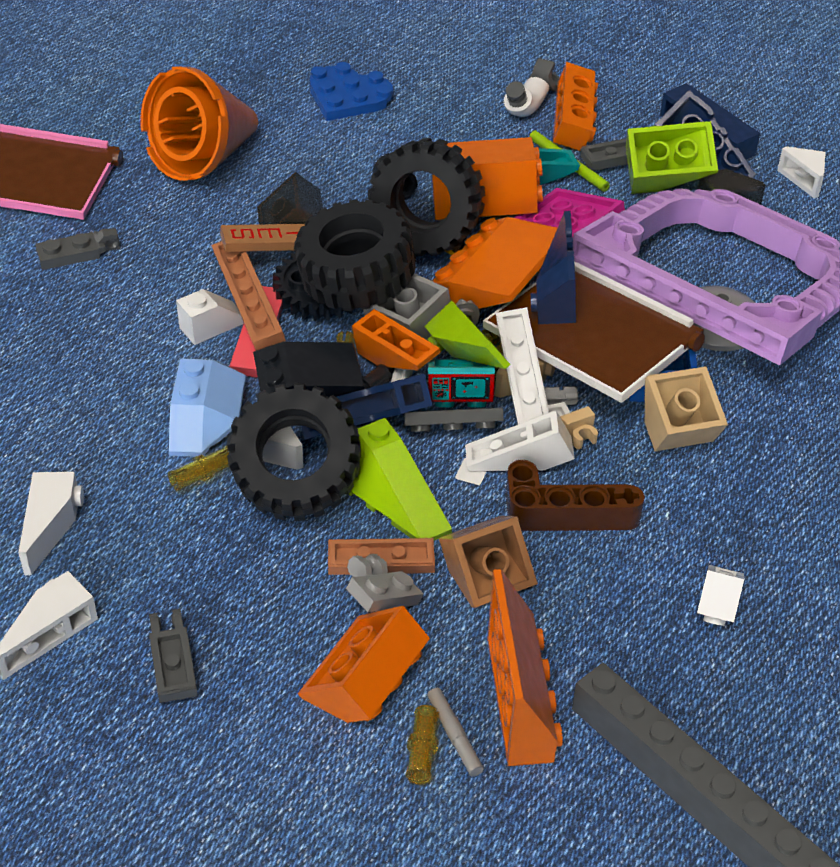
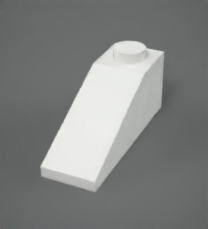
[465,410,575,471]
[18,472,84,575]
[0,571,98,680]

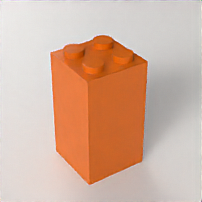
[432,137,543,220]

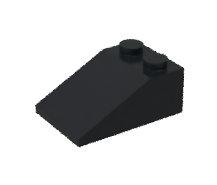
[253,342,365,398]

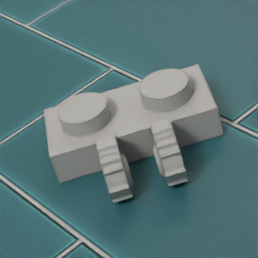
[346,554,424,612]

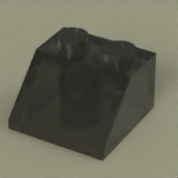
[257,172,323,225]

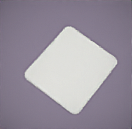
[455,458,487,485]

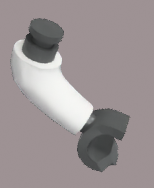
[504,58,560,117]

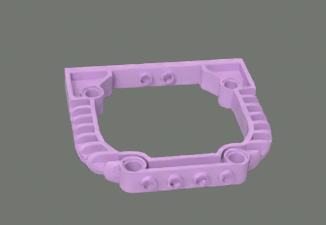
[573,189,840,366]

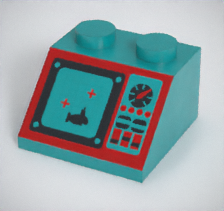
[428,359,495,407]

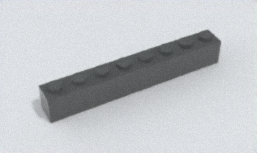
[572,662,840,867]

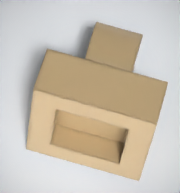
[560,406,598,450]

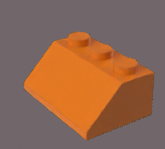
[298,606,430,723]

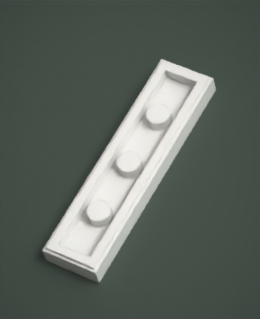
[496,307,549,424]

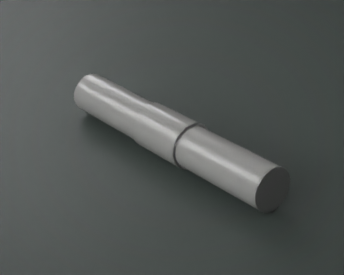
[427,687,484,777]

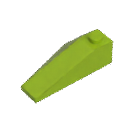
[424,300,511,369]
[349,418,452,541]

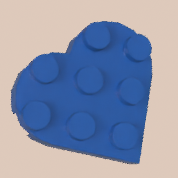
[309,62,394,121]

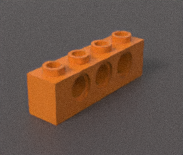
[553,62,598,151]

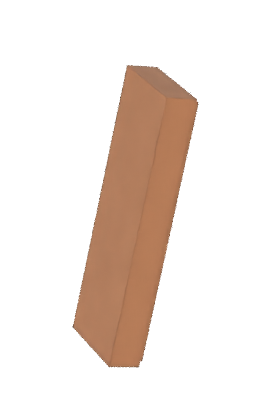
[328,538,435,575]

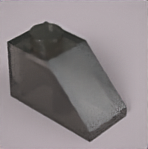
[698,169,765,205]

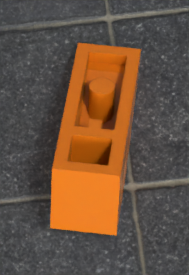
[352,309,441,371]

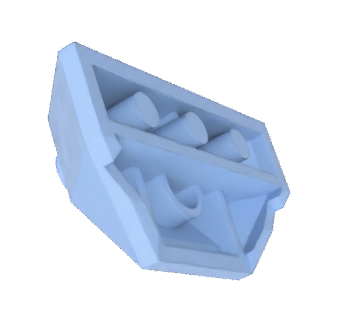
[169,359,246,457]

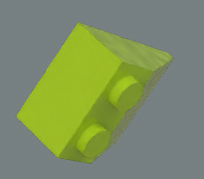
[625,121,718,194]

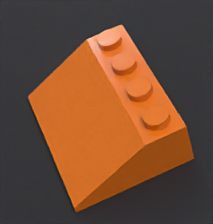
[433,217,557,309]
[487,569,563,766]

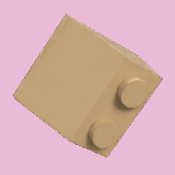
[645,367,728,451]

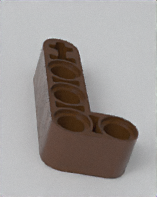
[505,460,645,531]

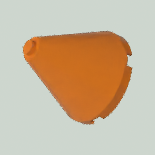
[140,67,258,181]

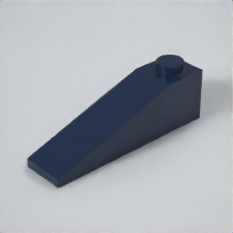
[654,90,756,194]
[530,211,576,324]

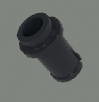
[362,364,392,389]

